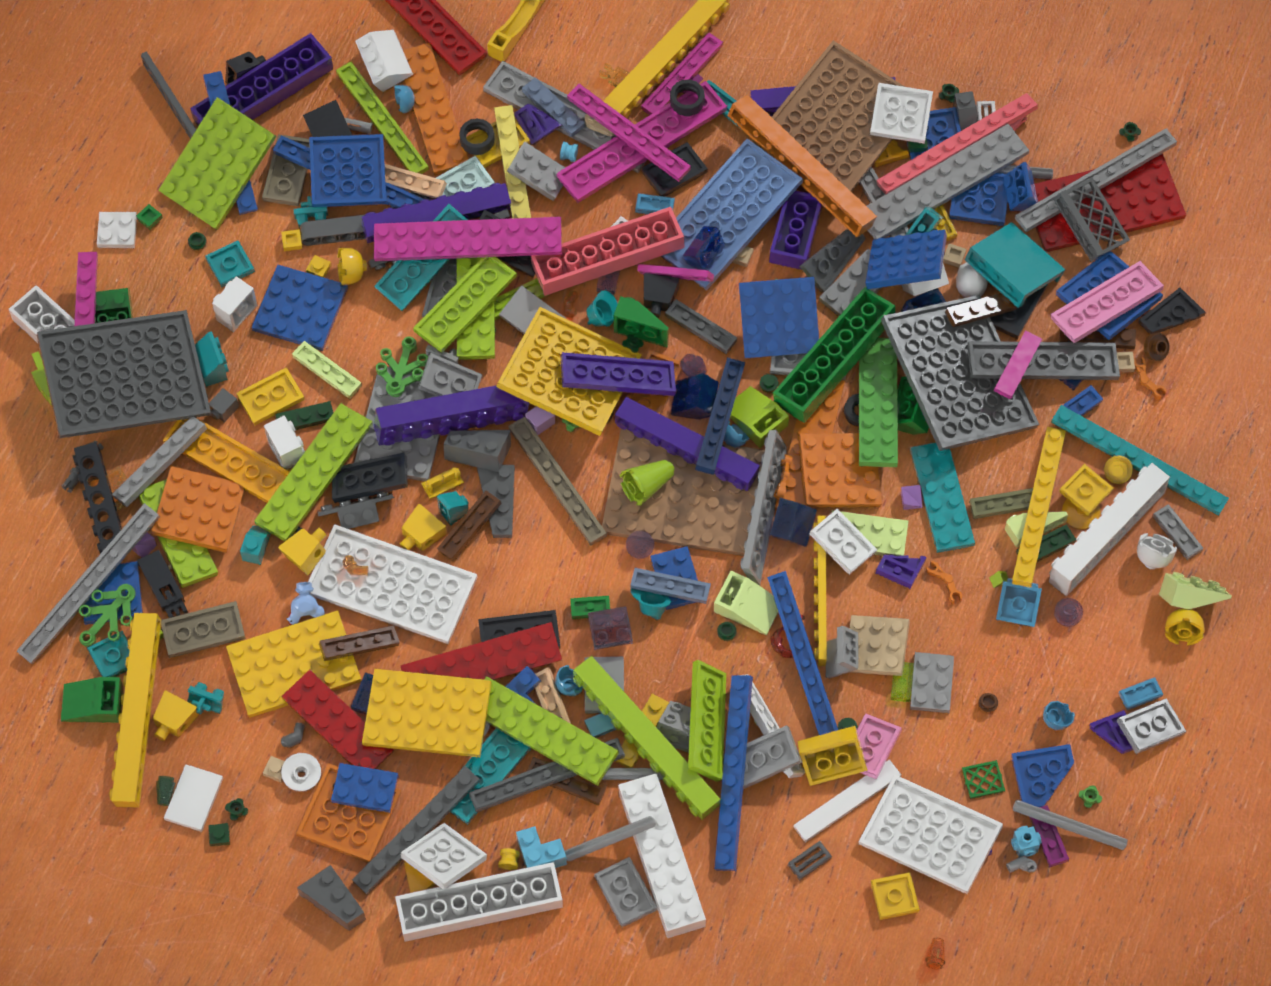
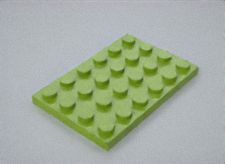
[158,97,277,230]

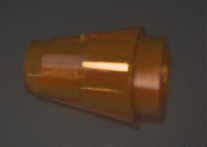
[925,938,945,970]

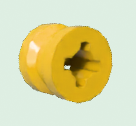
[498,848,520,870]

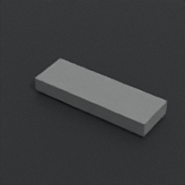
[1152,504,1203,560]

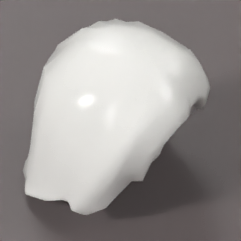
[956,262,988,298]

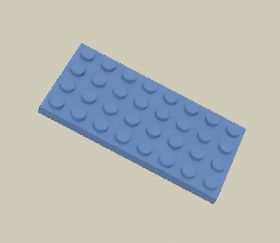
[661,139,803,290]

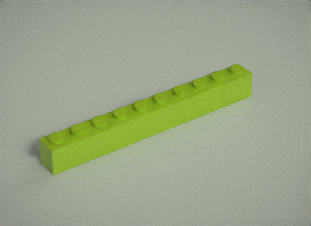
[573,656,721,820]

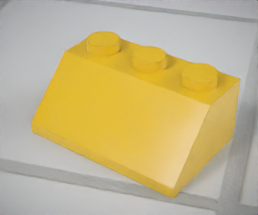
[798,726,868,786]

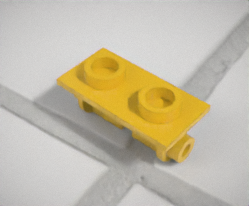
[421,467,464,499]

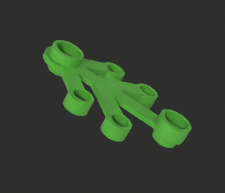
[376,336,428,397]
[79,584,136,647]

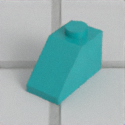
[905,207,944,235]
[437,491,469,526]
[240,525,271,565]

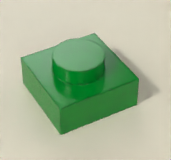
[136,204,163,230]

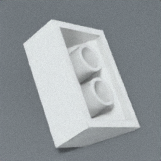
[355,30,413,92]

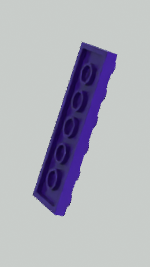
[561,352,676,396]

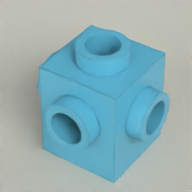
[1011,826,1042,858]

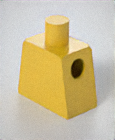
[400,504,447,551]
[278,528,327,576]
[153,690,199,741]

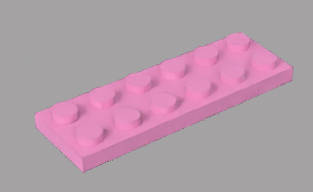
[1051,261,1164,343]

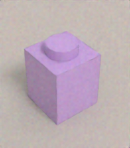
[525,406,555,435]

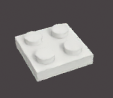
[97,212,137,248]

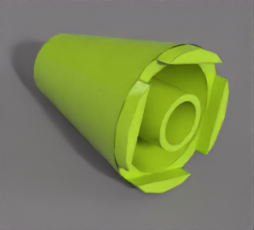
[620,460,675,505]

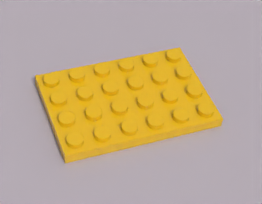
[226,611,362,718]
[362,669,492,758]

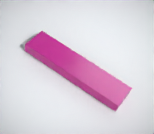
[638,264,714,282]
[994,330,1042,399]

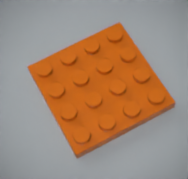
[799,433,882,507]
[151,466,244,553]
[296,763,402,863]

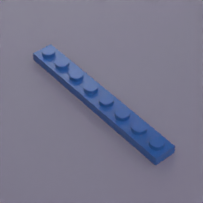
[203,71,258,215]

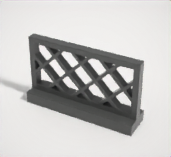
[1053,177,1130,262]

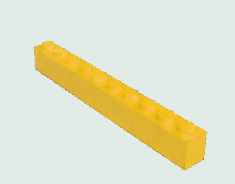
[604,0,730,118]
[109,613,162,808]

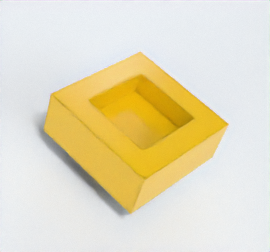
[281,229,302,251]
[306,255,332,278]

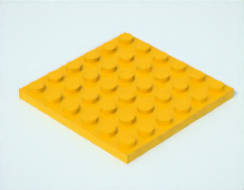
[496,307,641,436]

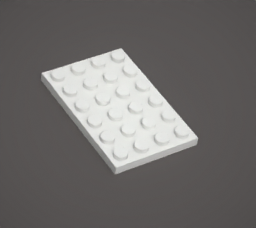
[859,774,1003,894]

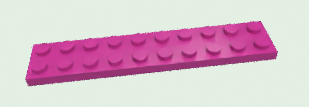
[556,81,727,203]
[374,217,562,261]

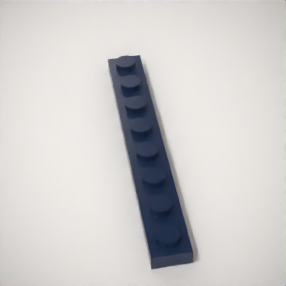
[695,357,745,475]

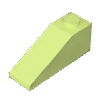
[1005,512,1068,548]

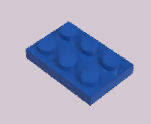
[650,546,698,610]
[331,763,399,813]

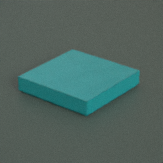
[205,240,255,287]
[87,631,130,677]

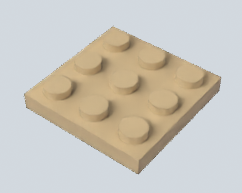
[849,615,910,676]

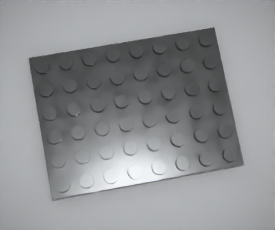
[881,295,1039,451]
[37,310,211,439]

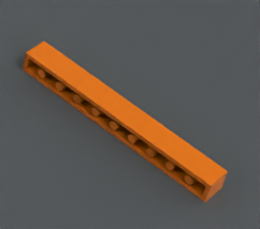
[727,95,877,237]

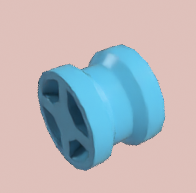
[560,142,578,162]

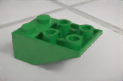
[95,288,133,323]
[61,677,123,723]

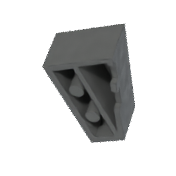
[443,430,511,472]
[297,865,366,931]

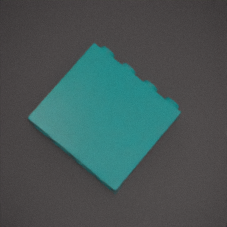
[964,222,1066,308]

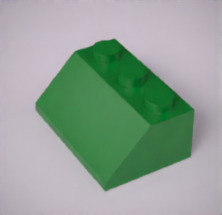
[897,376,929,435]

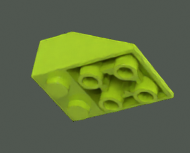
[730,386,789,448]

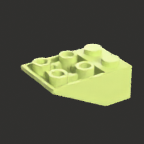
[714,571,778,635]
[1159,572,1232,609]

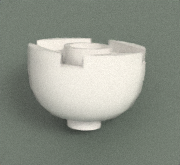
[1137,533,1177,569]

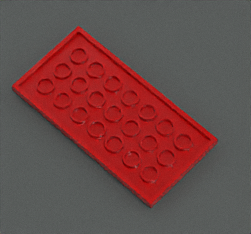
[1034,153,1186,252]

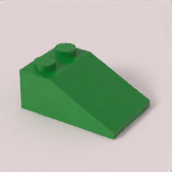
[613,296,669,348]

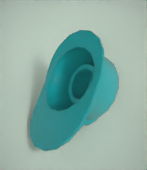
[586,290,618,327]
[630,588,671,620]

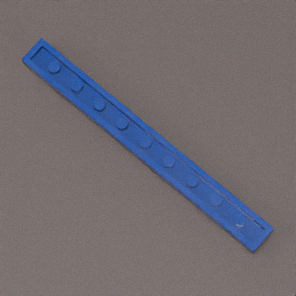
[273,135,425,208]
[767,571,838,735]
[714,675,753,871]

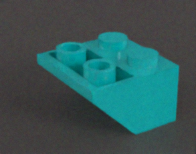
[195,331,229,387]

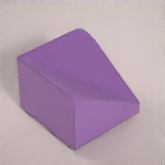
[900,485,922,510]
[133,532,157,558]

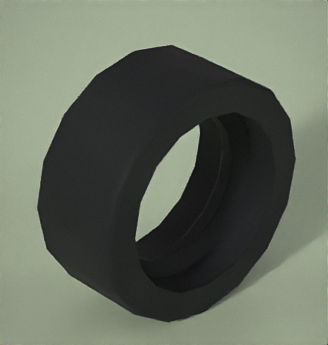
[670,79,705,116]
[459,118,495,155]

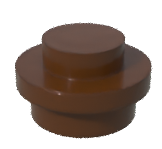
[978,693,998,713]

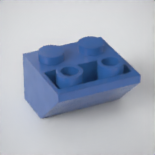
[1003,162,1038,211]

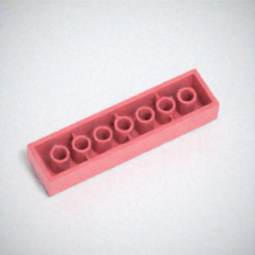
[531,207,685,296]

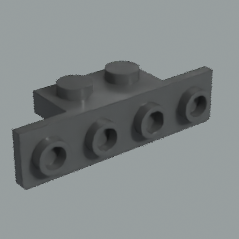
[317,492,394,529]

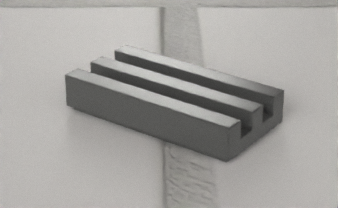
[788,841,832,881]

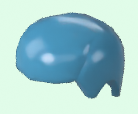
[394,85,415,113]
[724,421,749,448]
[555,665,583,697]
[1043,701,1075,730]

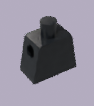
[225,52,266,85]
[644,273,679,318]

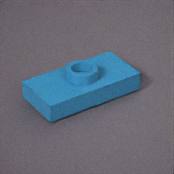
[635,193,675,214]
[1119,677,1163,710]

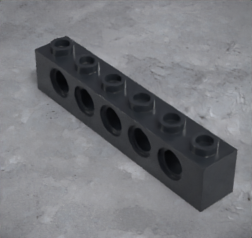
[73,442,122,554]

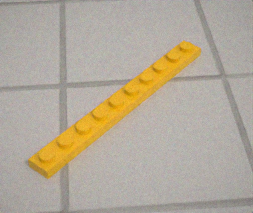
[1012,427,1066,588]

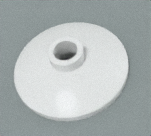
[281,753,321,791]

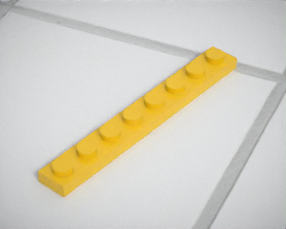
[813,515,827,666]

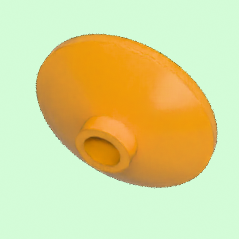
[1062,499,1101,530]

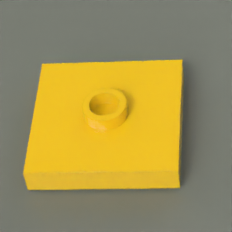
[1059,464,1114,516]
[871,872,920,920]

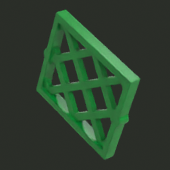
[962,760,1005,799]

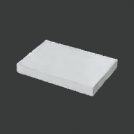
[809,509,877,575]
[164,765,223,832]

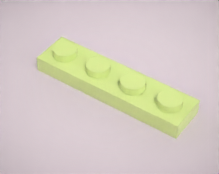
[292,341,362,399]

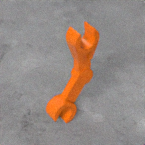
[1134,357,1166,400]
[773,454,792,499]
[926,561,963,604]

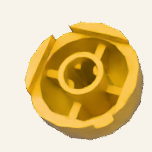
[337,248,367,285]
[1165,608,1205,645]

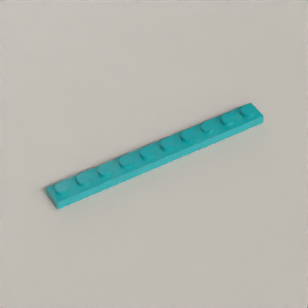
[1051,405,1229,516]

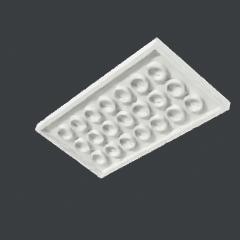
[308,524,478,645]

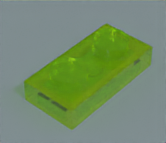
[890,662,914,702]

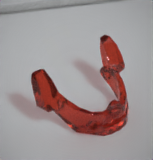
[770,615,814,658]

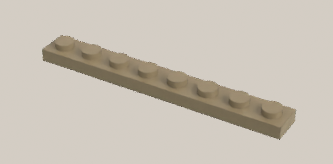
[509,417,607,546]

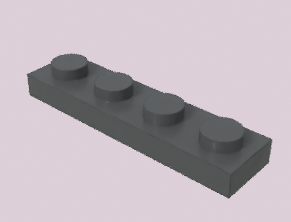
[665,299,738,354]

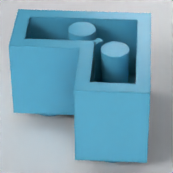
[516,826,567,868]

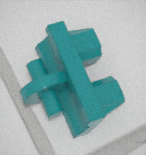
[293,196,328,227]
[187,682,224,715]

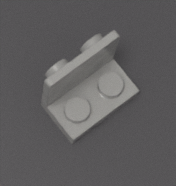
[826,626,858,678]
[657,701,691,753]

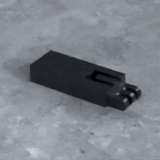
[137,550,188,618]

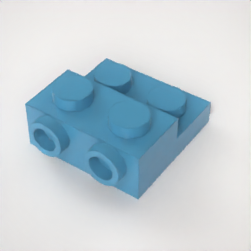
[996,578,1042,627]

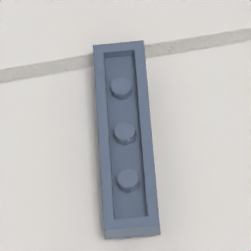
[522,77,585,137]
[630,568,711,604]

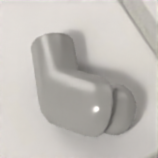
[1006,856,1037,873]

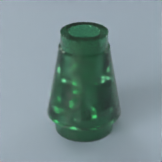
[156,776,176,806]

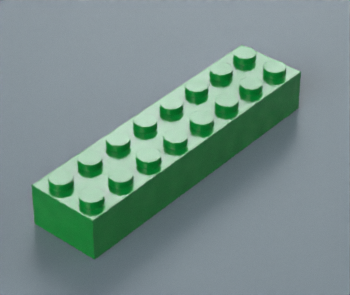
[773,287,896,423]

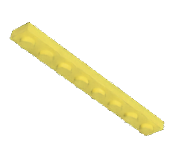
[494,105,531,219]

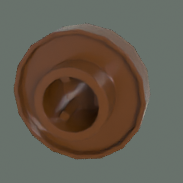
[1144,333,1170,361]

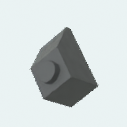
[953,91,977,131]

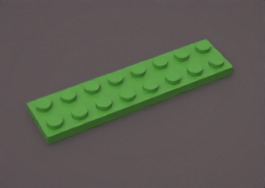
[859,338,898,467]

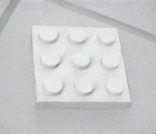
[870,83,933,144]
[401,823,487,890]

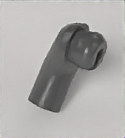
[281,723,305,748]

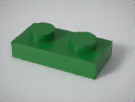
[570,596,611,619]

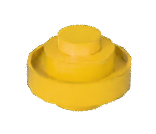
[1104,455,1133,484]

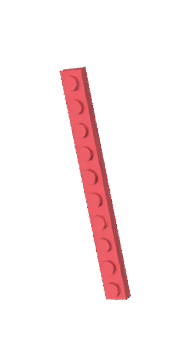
[876,93,1038,195]

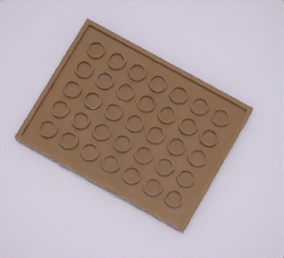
[752,40,905,192]
[602,429,765,556]

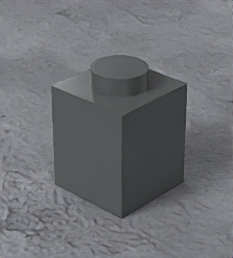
[209,388,239,422]

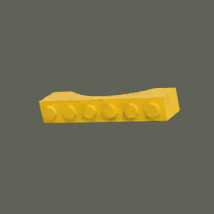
[487,0,545,62]

